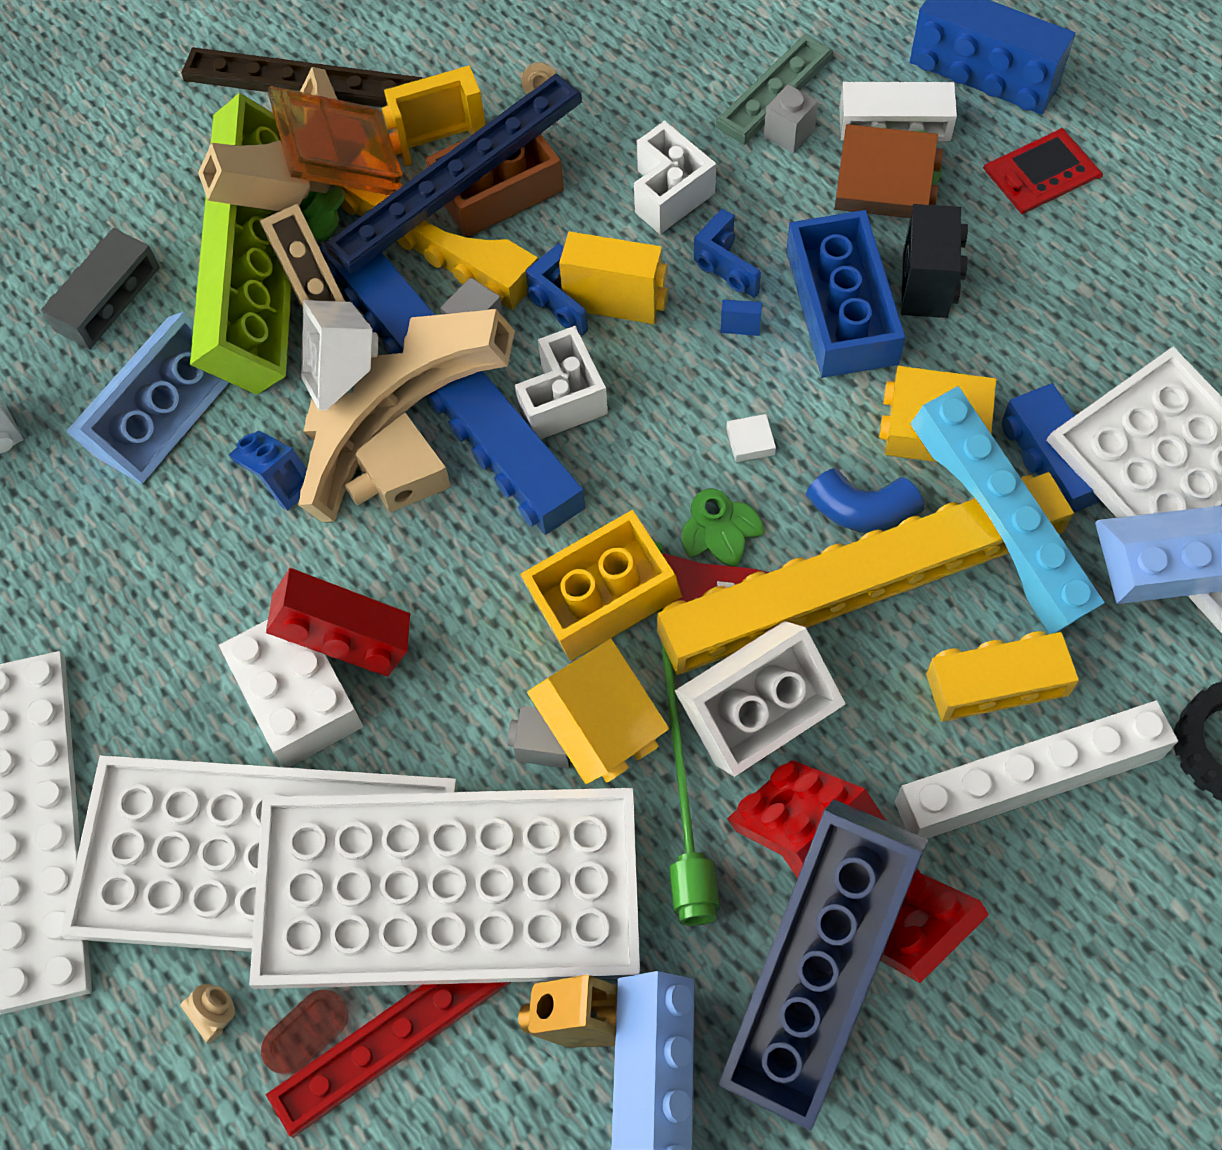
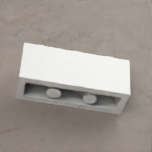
[839,82,957,141]

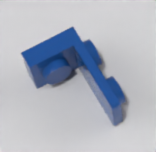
[694,208,761,298]
[526,243,588,336]
[229,431,307,511]

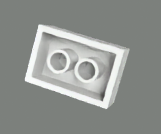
[219,620,364,768]
[675,621,846,777]

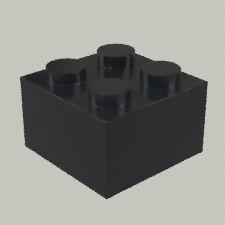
[901,204,968,318]

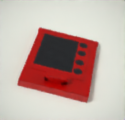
[983,128,1103,215]

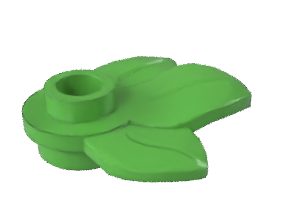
[299,186,345,242]
[681,488,764,567]

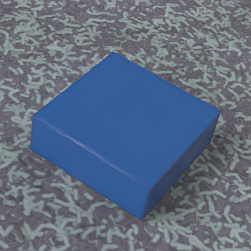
[720,300,762,336]

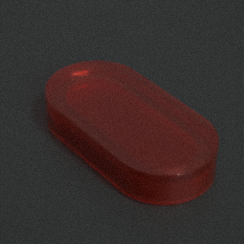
[261,989,348,1076]

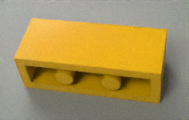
[926,631,1079,722]

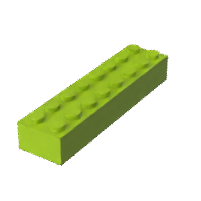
[190,92,301,394]

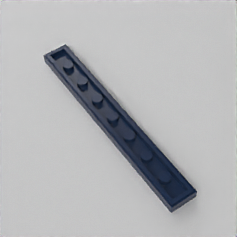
[324,73,582,274]

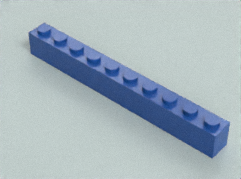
[320,245,585,535]

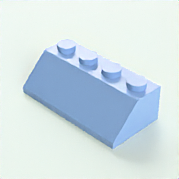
[66,312,229,484]
[1095,505,1222,604]
[611,971,695,1150]

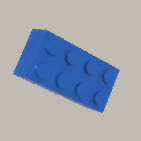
[909,0,1076,115]
[786,210,905,378]

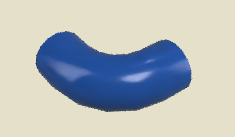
[806,468,925,533]

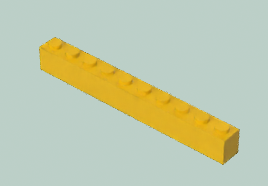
[657,472,1074,675]

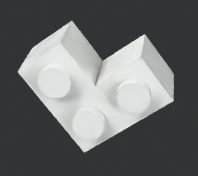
[634,121,716,234]
[515,326,608,439]

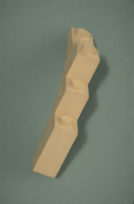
[198,67,370,211]
[298,309,515,522]

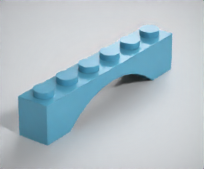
[910,386,1105,634]

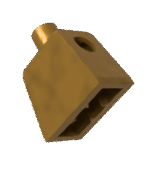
[518,975,617,1048]

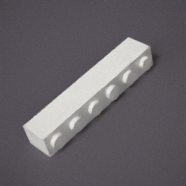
[894,700,1178,839]

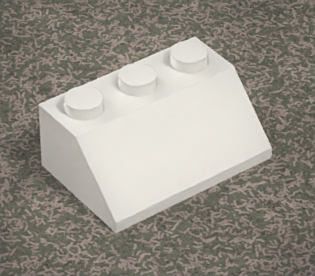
[301,300,378,410]

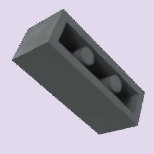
[41,228,160,350]

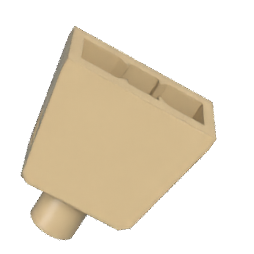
[345,412,451,512]

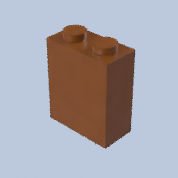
[834,124,943,218]

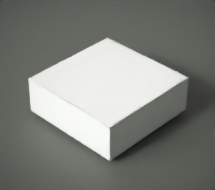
[726,414,776,463]

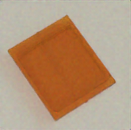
[268,86,402,195]

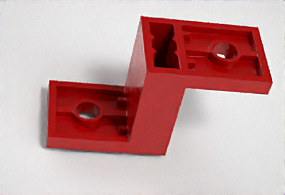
[727,760,989,983]

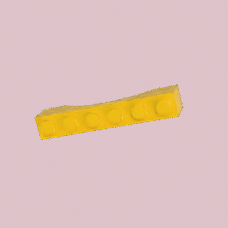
[334,152,538,310]

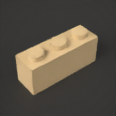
[259,204,345,309]

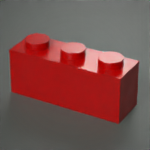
[266,568,411,677]

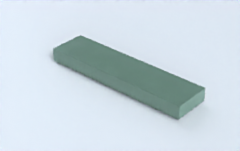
[716,34,833,145]

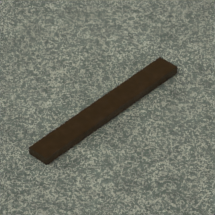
[181,47,424,108]

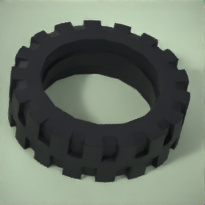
[1174,682,1222,801]

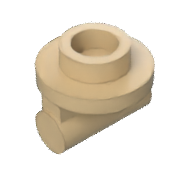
[521,62,557,94]
[180,984,235,1044]

